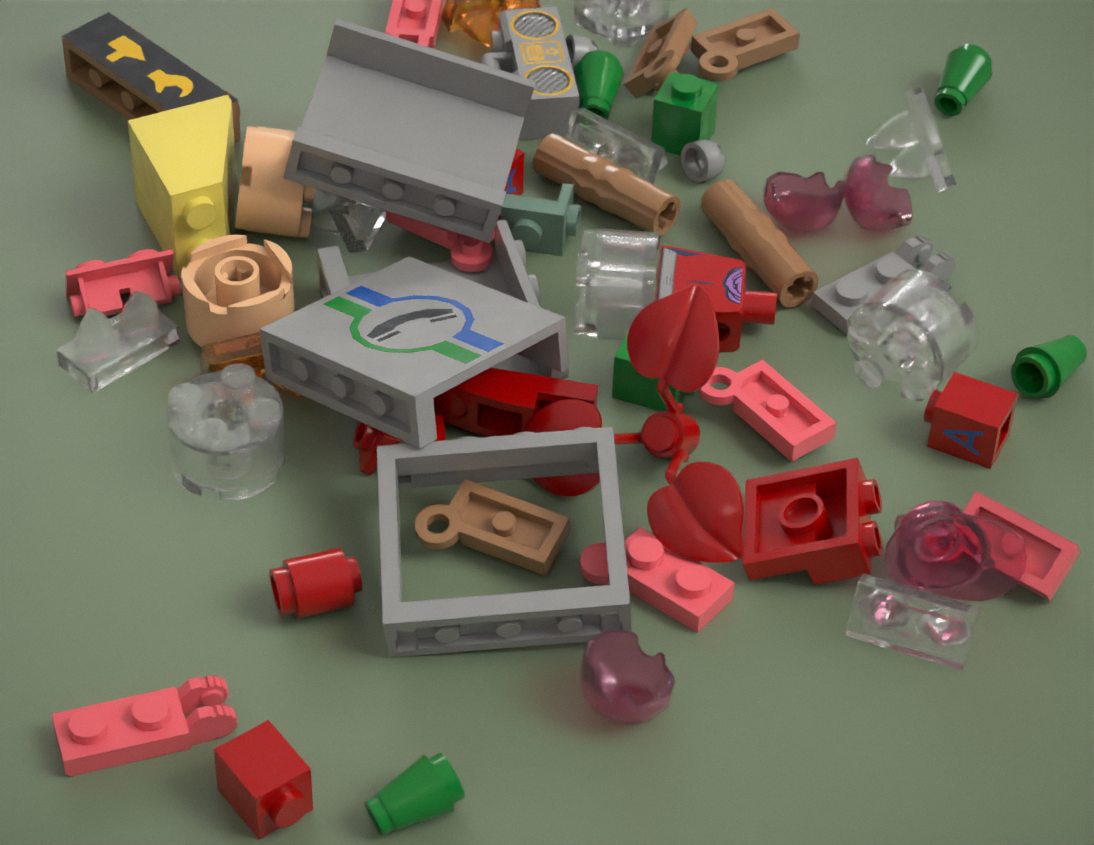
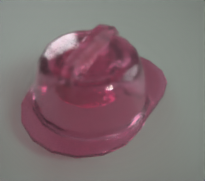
[884,500,1027,601]

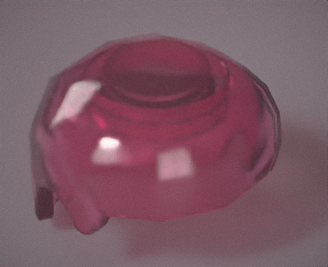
[842,154,913,231]
[763,171,846,233]
[579,631,675,725]

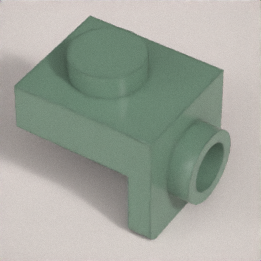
[501,183,581,256]

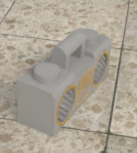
[479,7,579,140]

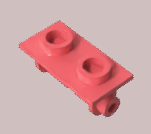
[65,249,181,320]

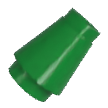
[934,44,992,116]
[575,50,624,125]
[1011,335,1087,399]
[364,753,465,836]

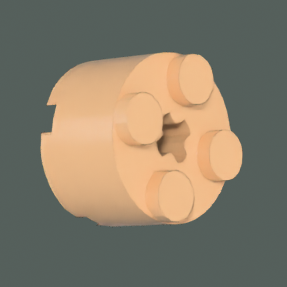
[235,126,315,239]
[181,235,295,364]

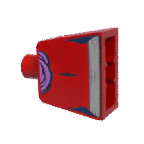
[655,245,777,353]

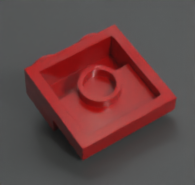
[743,457,883,585]

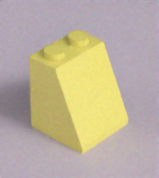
[128,95,237,278]

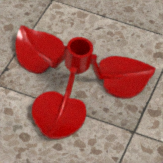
[522,285,744,563]

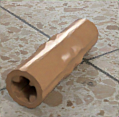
[533,133,681,237]
[700,179,819,308]

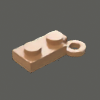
[623,8,698,98]
[691,8,800,81]
[414,479,571,576]

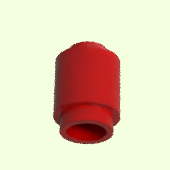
[269,547,363,619]

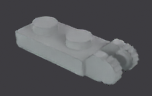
[812,234,957,336]

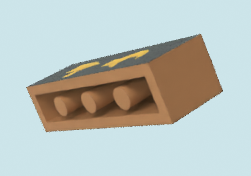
[61,12,241,144]

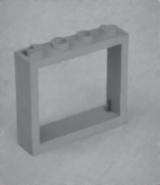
[377,427,632,658]

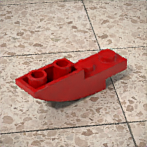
[433,367,599,437]

